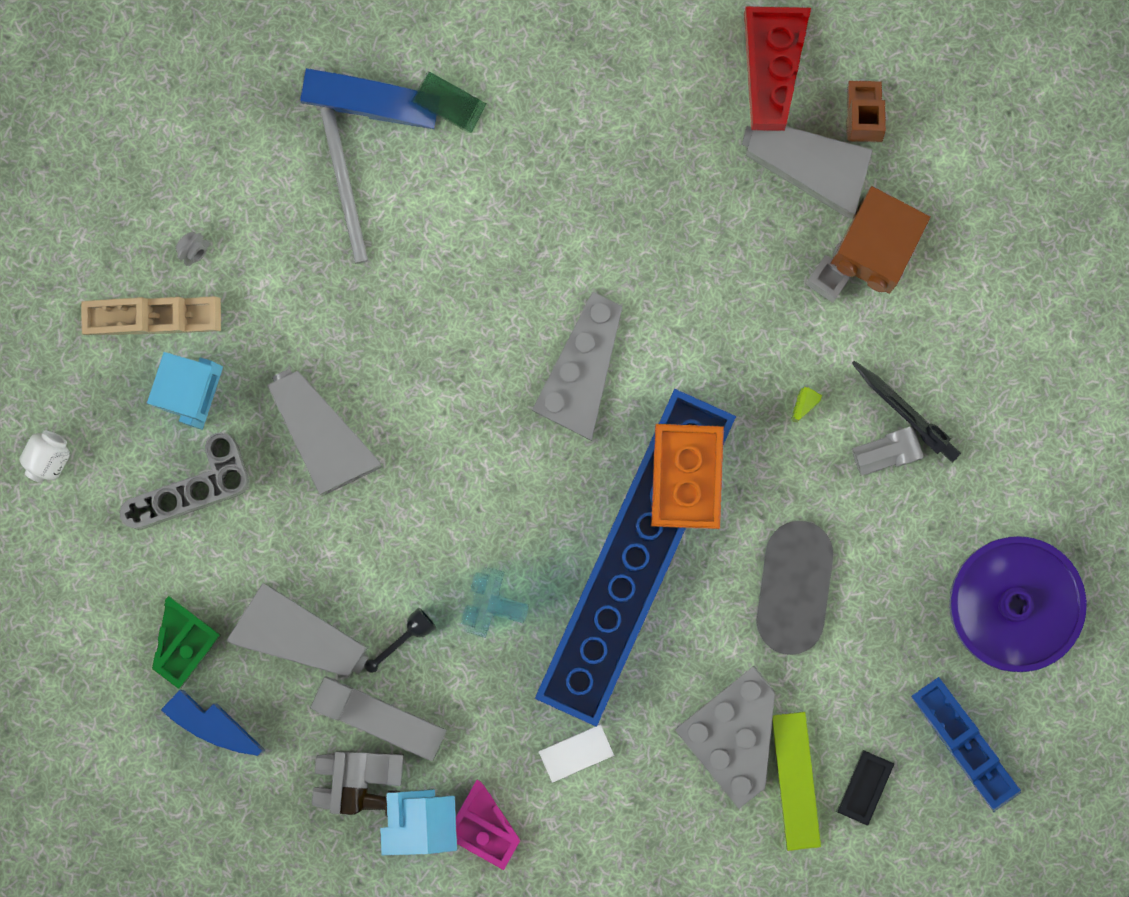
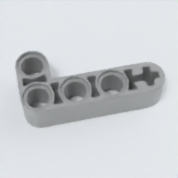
[120,432,250,530]
[310,676,447,761]

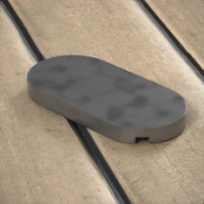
[756,521,833,655]

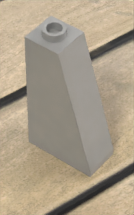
[742,126,872,219]
[267,369,382,496]
[226,583,369,677]

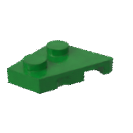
[152,596,221,689]

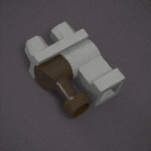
[312,751,404,817]

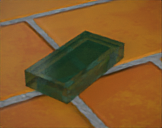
[412,71,487,133]

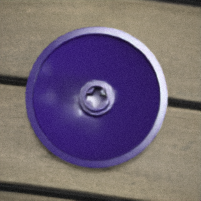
[949,536,1087,672]

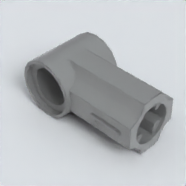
[852,426,924,476]

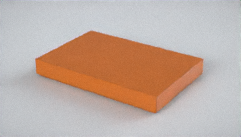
[651,424,724,529]

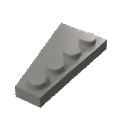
[532,292,622,441]

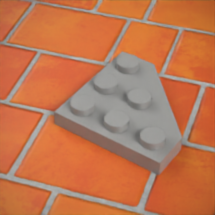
[675,666,775,809]

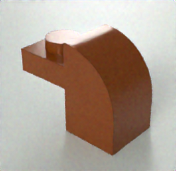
[846,81,886,143]

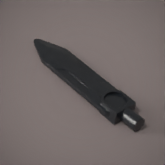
[852,361,961,463]

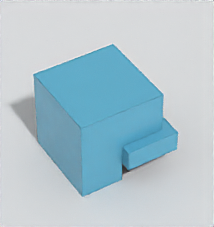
[147,352,223,430]
[380,790,457,855]

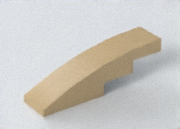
[81,296,221,335]

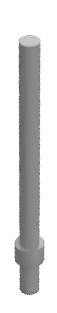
[314,67,368,264]

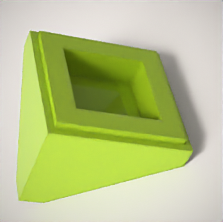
[791,386,822,423]

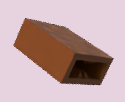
[831,186,931,294]

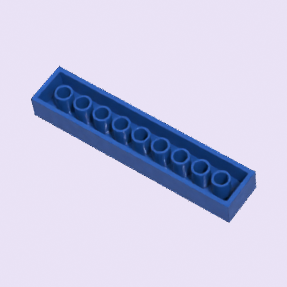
[534,388,736,727]

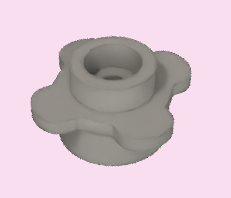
[176,232,210,266]

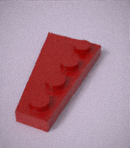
[744,6,811,131]

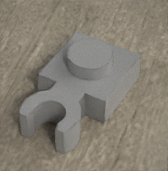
[806,241,850,303]

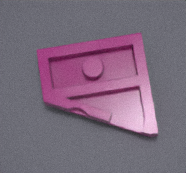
[456,779,521,870]

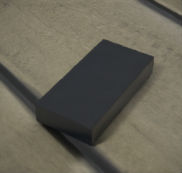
[836,750,894,826]

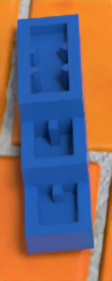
[300,68,440,129]
[911,677,1021,812]

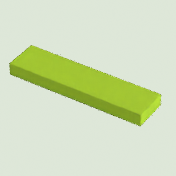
[772,712,821,851]

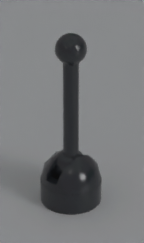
[365,608,436,673]

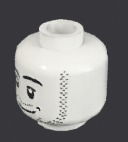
[19,430,70,483]

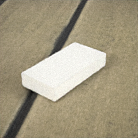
[539,724,614,783]

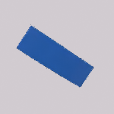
[161,690,265,756]

